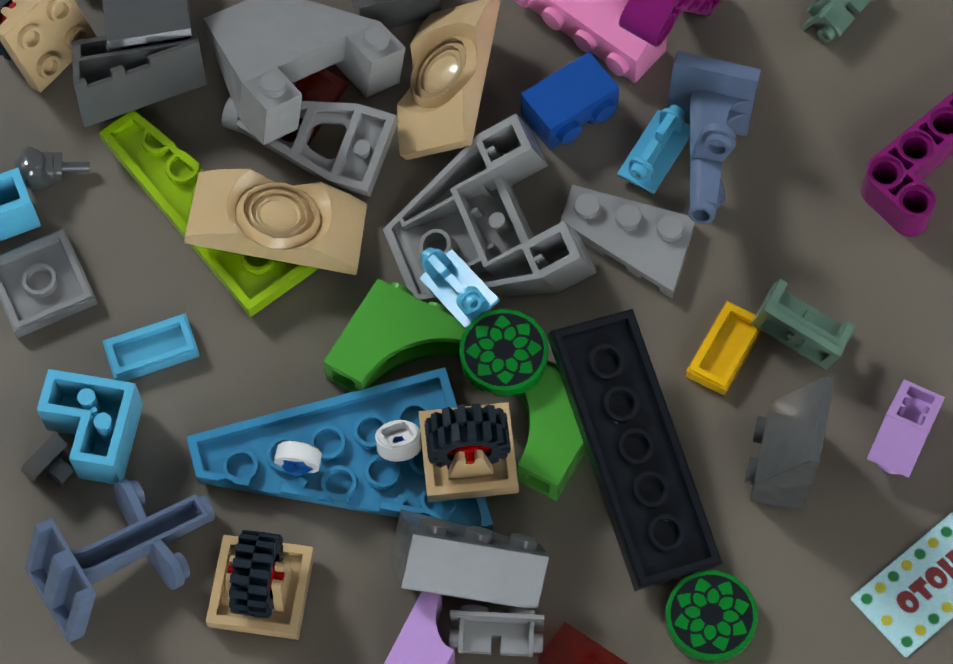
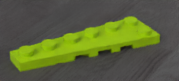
[99,110,319,318]

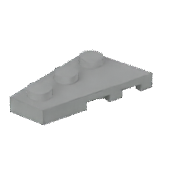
[560,185,695,299]

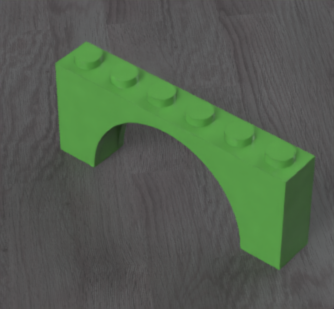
[323,278,586,502]

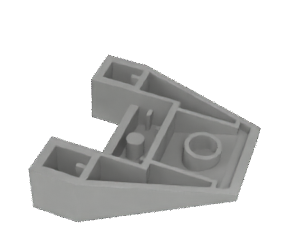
[203,0,405,145]
[383,114,597,303]

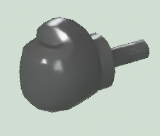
[15,147,90,190]

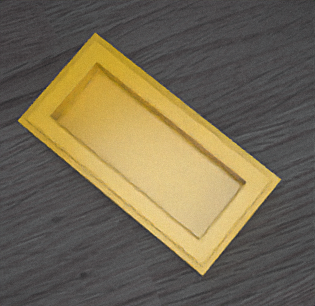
[685,301,762,396]

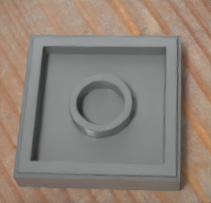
[0,228,98,339]

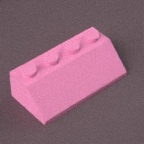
[514,0,668,84]

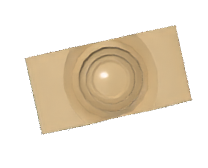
[397,0,501,160]
[184,169,367,275]

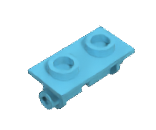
[617,105,690,194]
[420,247,500,329]

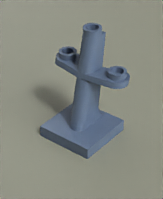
[667,50,761,224]
[25,479,215,643]

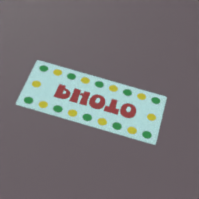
[851,512,953,657]

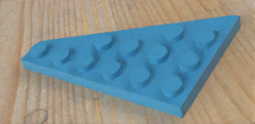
[186,367,493,531]

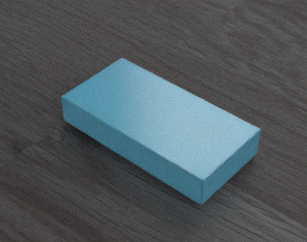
[102,313,200,382]

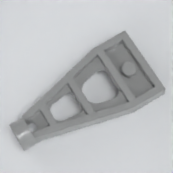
[222,96,399,197]

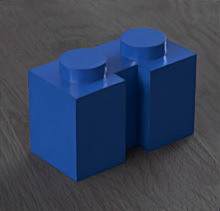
[521,51,619,150]

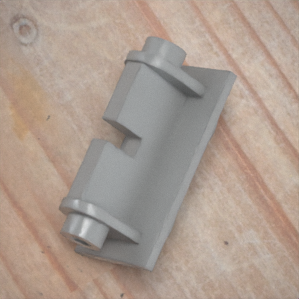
[449,605,544,657]

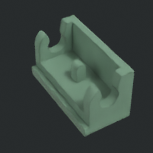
[751,279,856,369]

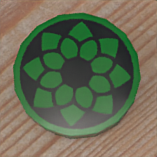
[459,309,549,397]
[665,570,758,663]

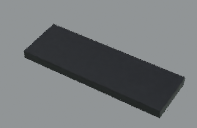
[547,309,722,592]

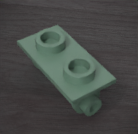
[801,0,871,43]

